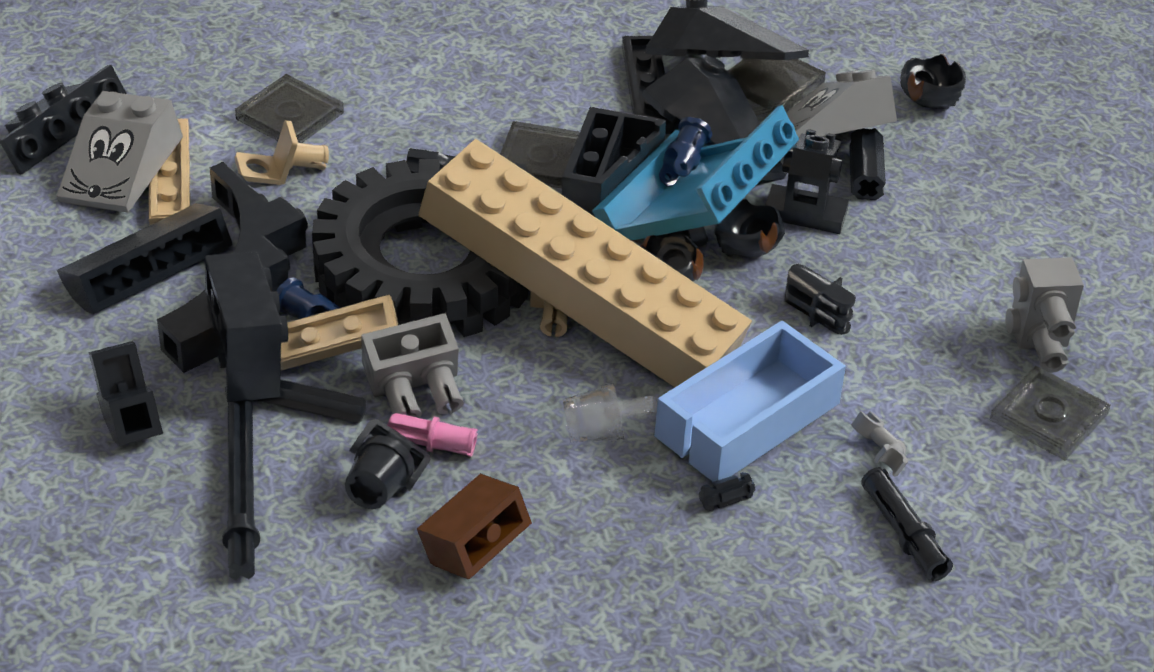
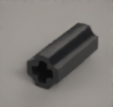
[849,128,886,201]

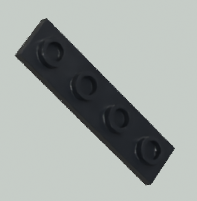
[0,65,127,175]

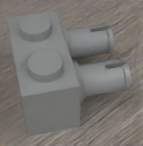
[1005,257,1084,373]
[361,313,464,418]

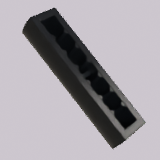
[57,203,233,314]

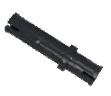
[861,467,953,581]

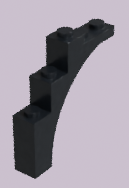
[157,162,308,373]

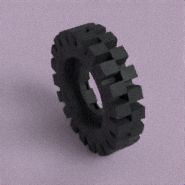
[312,159,529,337]

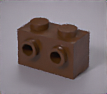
[417,473,532,580]

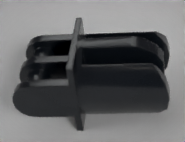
[784,263,856,335]

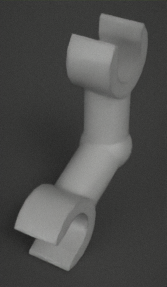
[851,411,908,476]

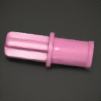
[387,413,478,457]

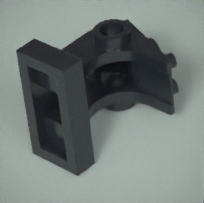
[765,129,849,234]

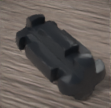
[699,472,756,511]

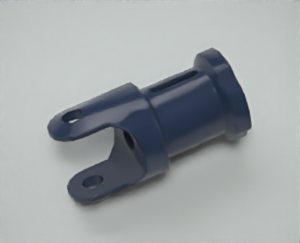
[659,117,713,186]
[276,277,340,320]

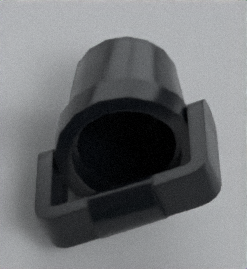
[345,419,431,510]

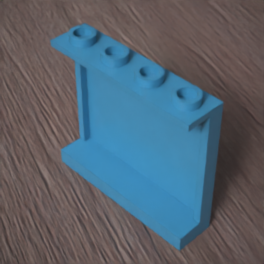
[592,105,799,241]

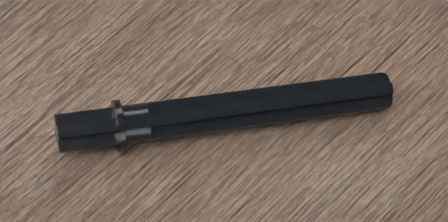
[222,400,260,580]

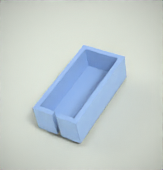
[654,321,846,482]

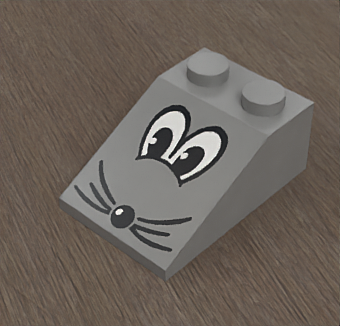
[787,69,897,138]
[57,91,183,213]

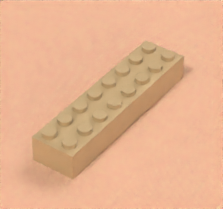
[418,139,752,387]

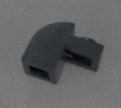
[88,341,163,446]

